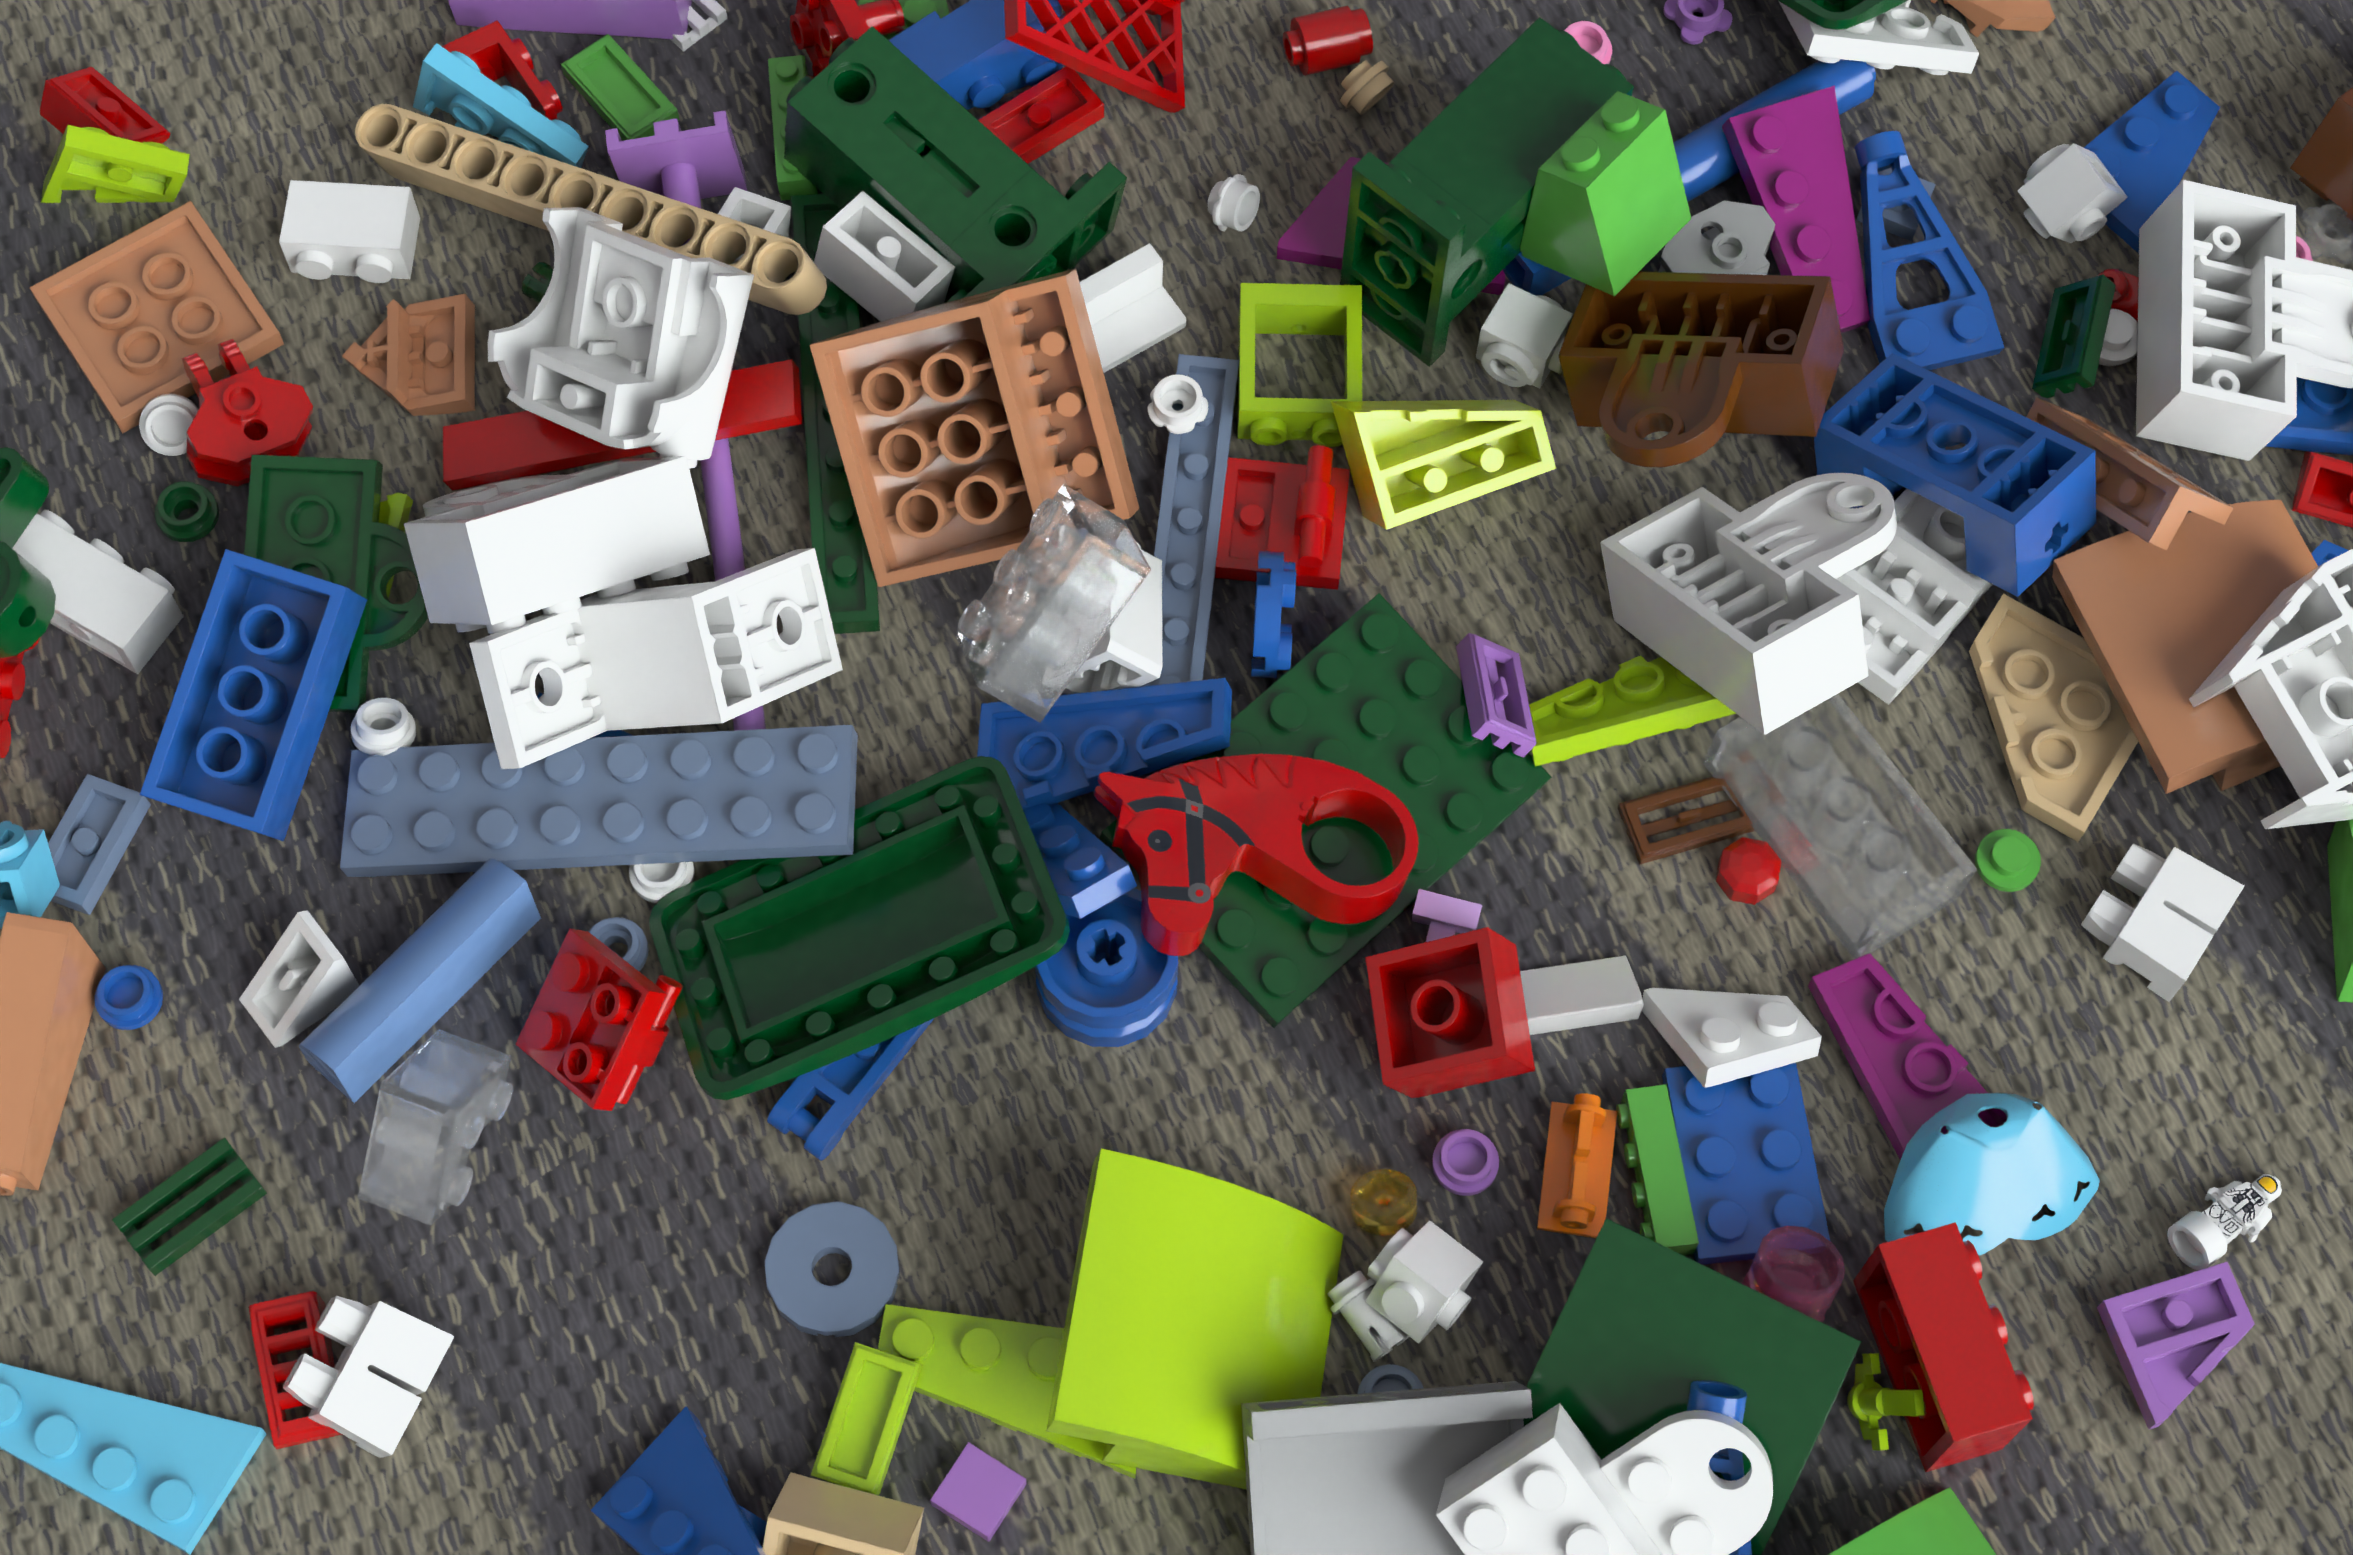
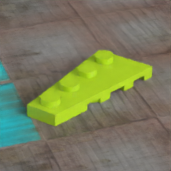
[1529,655,1736,767]
[878,1304,1137,1479]

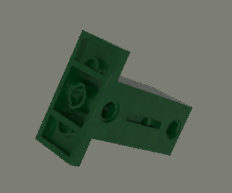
[1340,17,1634,367]
[784,26,1127,303]

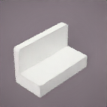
[1080,243,1186,373]

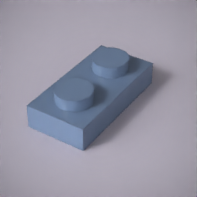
[48,774,151,915]

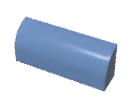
[299,858,541,1103]

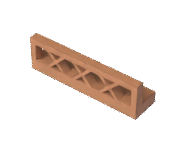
[2026,398,2234,550]

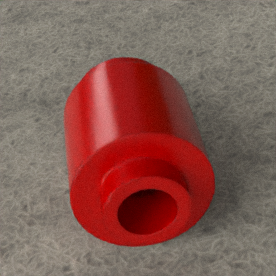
[1283,6,1373,76]

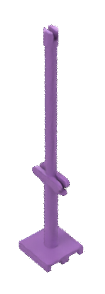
[605,111,766,731]

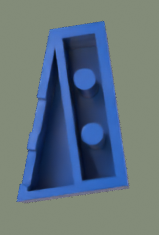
[889,0,1063,110]

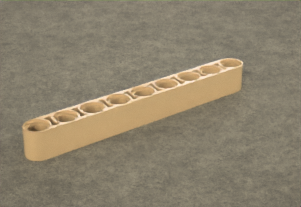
[355,104,827,315]

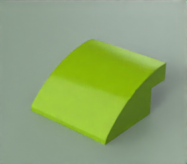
[1046,1148,1344,1489]

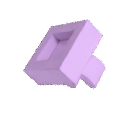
[1412,889,1482,942]

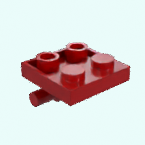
[1215,445,1350,590]
[515,928,683,1111]

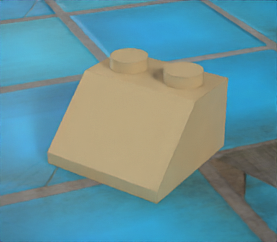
[762,1472,924,1555]

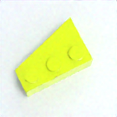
[1331,400,1556,530]

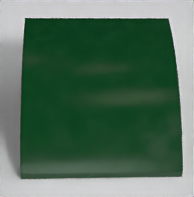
[1523,1218,1861,1555]

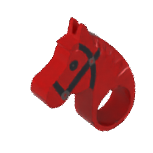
[1094,754,1419,956]

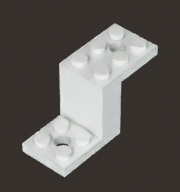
[469,548,843,769]

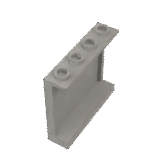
[1241,1381,1533,1555]

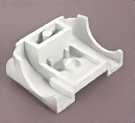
[488,207,754,468]

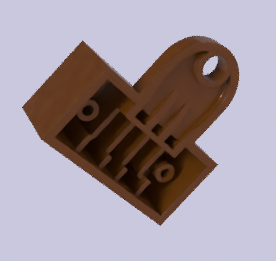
[1558,272,1844,467]

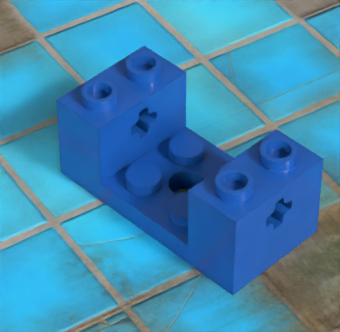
[1814,353,2097,597]

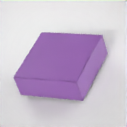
[930,1442,1027,1542]

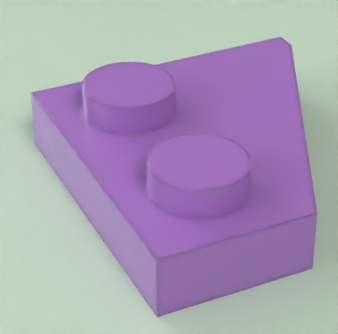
[2097,1262,2255,1430]

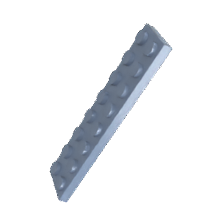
[340,725,858,877]

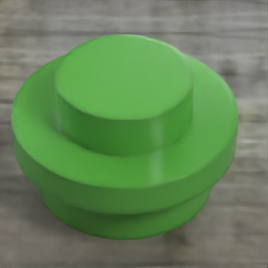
[1975,829,2041,892]

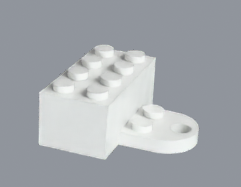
[2136,180,2353,461]
[404,456,710,634]
[1600,473,1897,735]
[1436,1403,1773,1555]

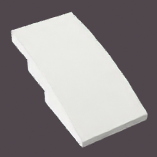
[1837,489,1993,705]

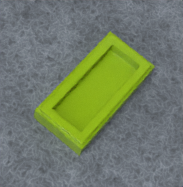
[811,1342,923,1496]

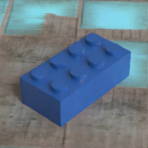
[140,549,367,841]

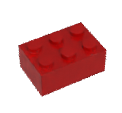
[1853,1222,2034,1472]

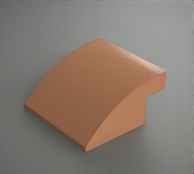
[810,269,1139,587]
[2053,500,2318,794]

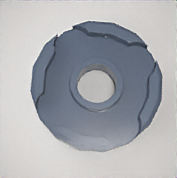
[765,1201,900,1337]

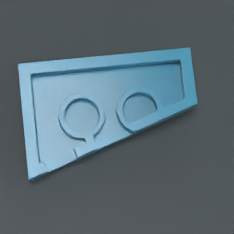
[413,43,589,168]

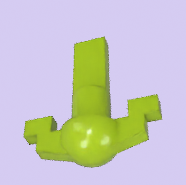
[1847,1353,1925,1451]

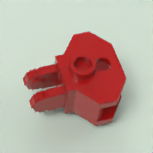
[182,339,313,487]

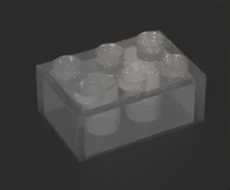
[956,484,1151,723]

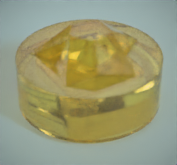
[1350,1169,1418,1236]

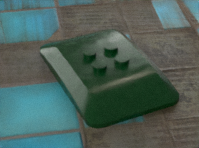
[649,756,1070,1100]

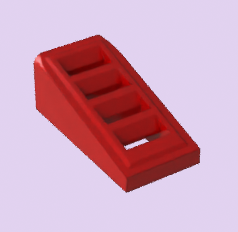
[248,1291,343,1449]

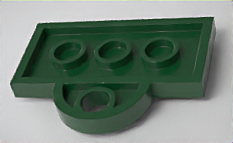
[244,455,428,713]

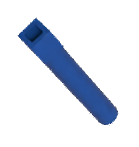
[1503,59,1876,296]

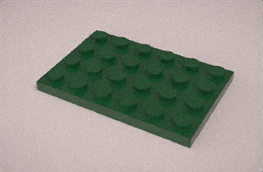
[1099,593,1552,1028]

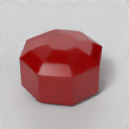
[1716,837,1781,905]

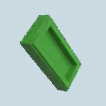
[561,34,680,141]

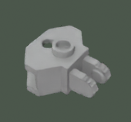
[1658,200,1776,275]

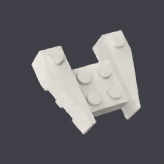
[2189,549,2353,829]

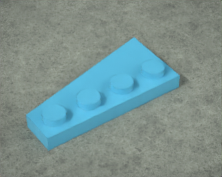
[0,1363,267,1555]

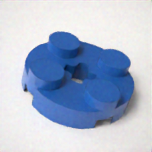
[1251,551,1296,678]

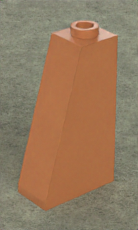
[0,912,106,1196]

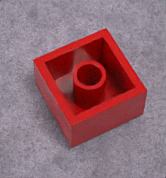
[1365,927,1535,1098]

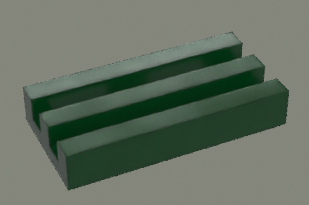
[2032,274,2116,399]
[112,1137,267,1276]

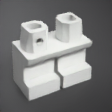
[2081,843,2244,1002]
[283,1296,454,1458]

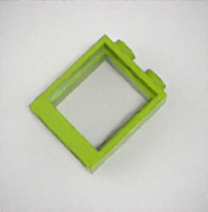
[1237,283,1362,447]

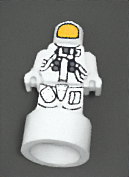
[2167,1174,2282,1271]

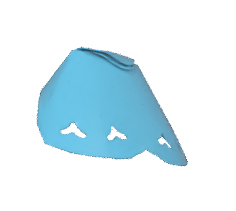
[1884,1093,2100,1255]

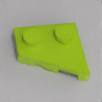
[41,125,190,203]

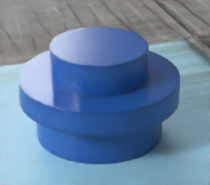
[95,965,163,1030]

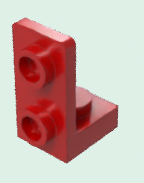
[442,20,563,121]

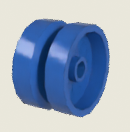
[1035,888,1178,1047]

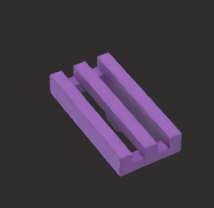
[1456,633,1537,758]

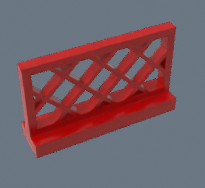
[1004,0,1185,113]

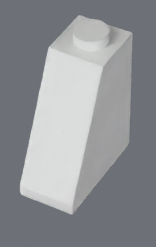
[1041,534,1163,694]

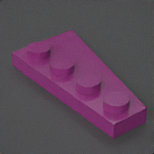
[1722,86,1870,333]
[1808,953,2007,1160]

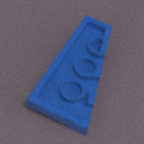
[977,678,1232,810]

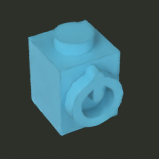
[0,821,60,929]

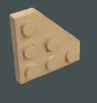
[1969,593,2138,842]

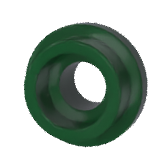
[155,481,219,542]

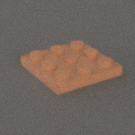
[30,201,284,434]

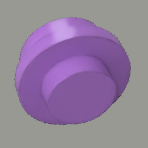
[1432,1129,1499,1196]

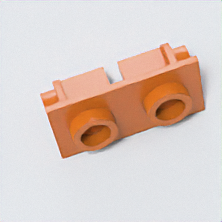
[1537,1093,1617,1238]

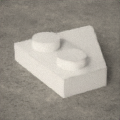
[1642,988,1822,1088]

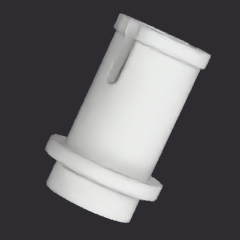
[1328,1271,1409,1362]

